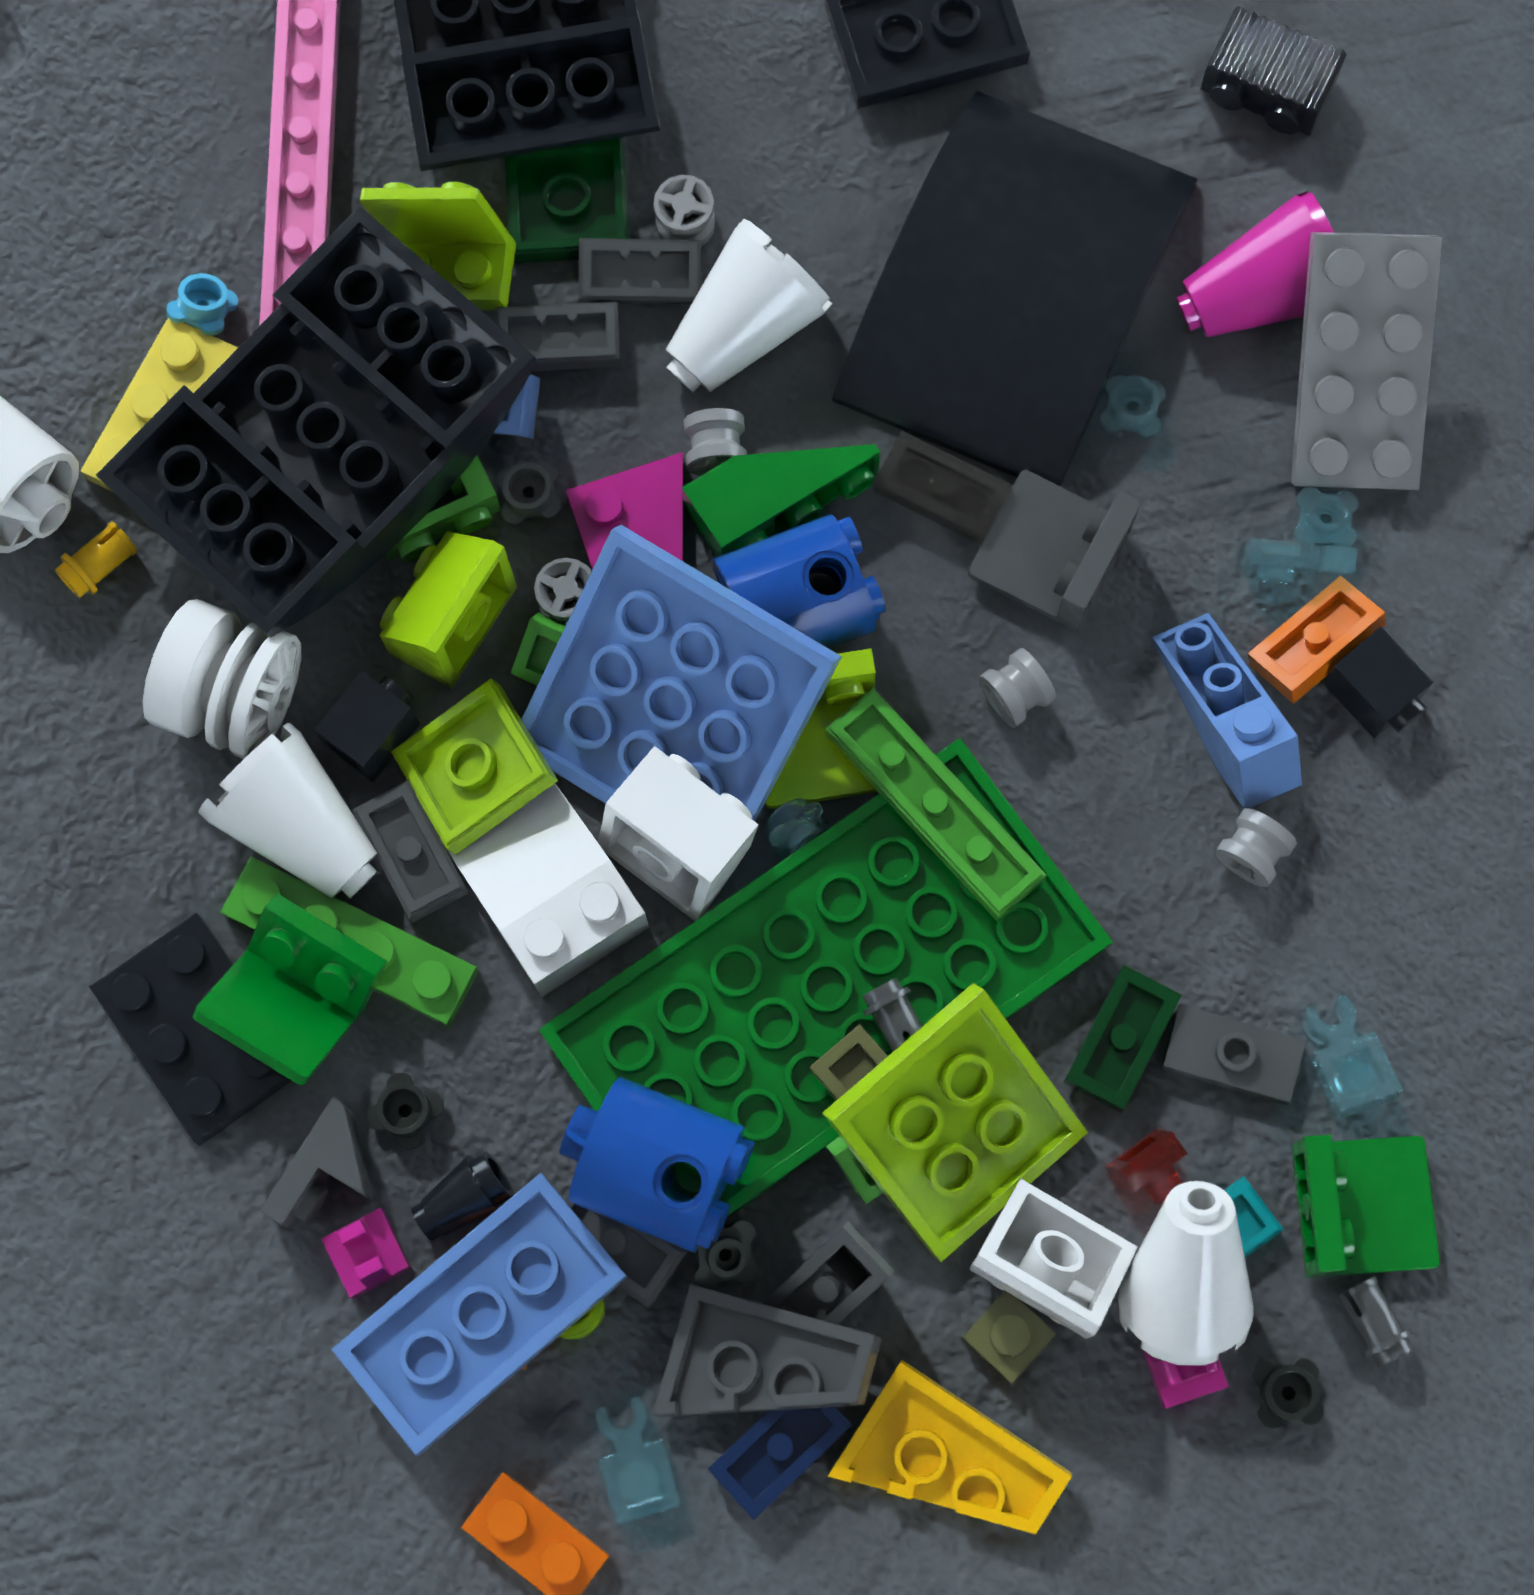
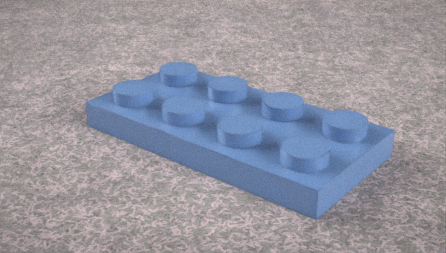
[331,1173,628,1456]

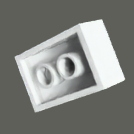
[440,783,649,997]

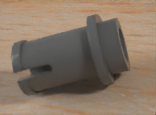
[862,978,923,1052]
[1337,1276,1414,1368]

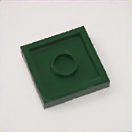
[505,137,630,263]

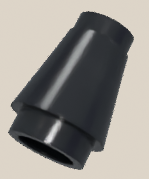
[411,1152,514,1241]

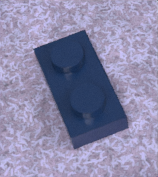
[708,1407,852,1520]

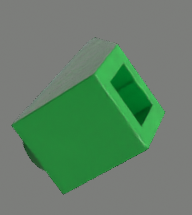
[681,444,880,557]

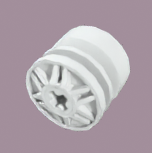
[142,599,301,759]

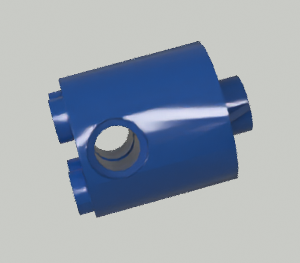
[712,514,886,649]
[559,1077,755,1253]

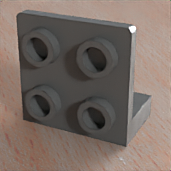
[968,470,1142,632]

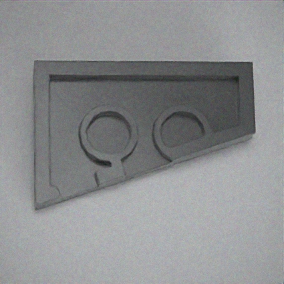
[652,1284,882,1418]

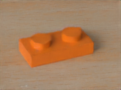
[1248,575,1386,704]
[461,1472,611,1595]

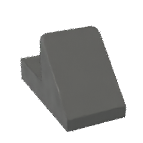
[260,1097,373,1231]
[763,1222,895,1325]

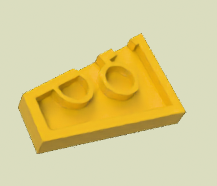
[828,1360,1072,1534]

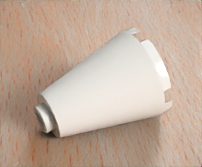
[666,219,833,392]
[198,722,377,899]
[1118,1181,1254,1365]

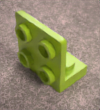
[360,182,516,310]
[765,648,878,809]

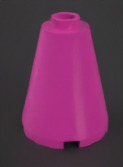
[1176,191,1334,338]

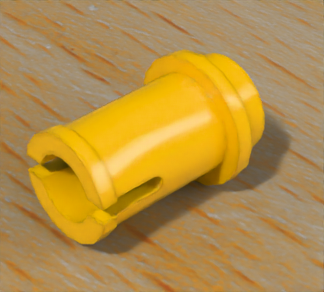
[55,521,138,598]

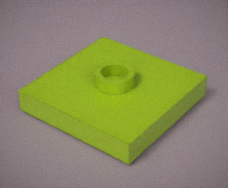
[391,678,558,855]

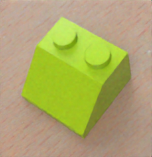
[380,531,517,689]

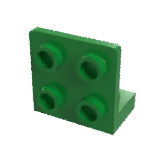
[193,893,387,1085]
[1291,1135,1440,1278]

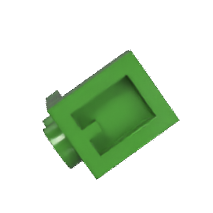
[386,455,501,562]

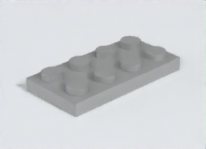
[1291,232,1442,490]

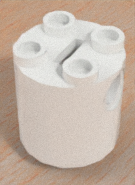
[0,396,79,553]

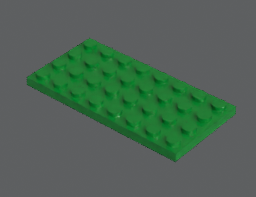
[538,738,1113,1219]

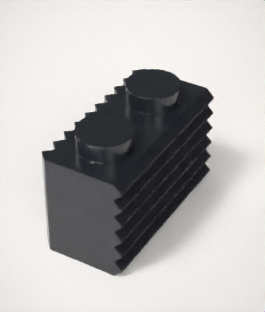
[1200,6,1347,136]

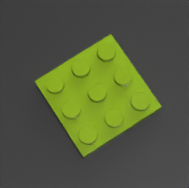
[822,983,1088,1262]

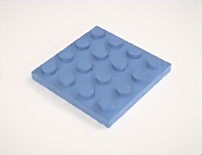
[521,525,842,822]

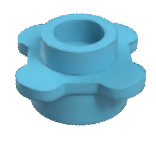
[166,273,238,335]

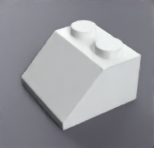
[598,746,758,921]
[969,1179,1138,1339]

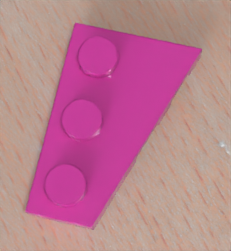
[566,452,684,570]

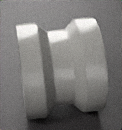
[653,175,716,247]
[683,408,747,476]
[534,557,592,625]
[978,648,1057,728]
[1215,808,1297,887]

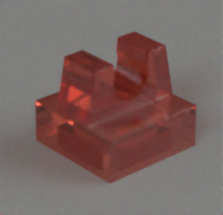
[1105,1129,1188,1205]

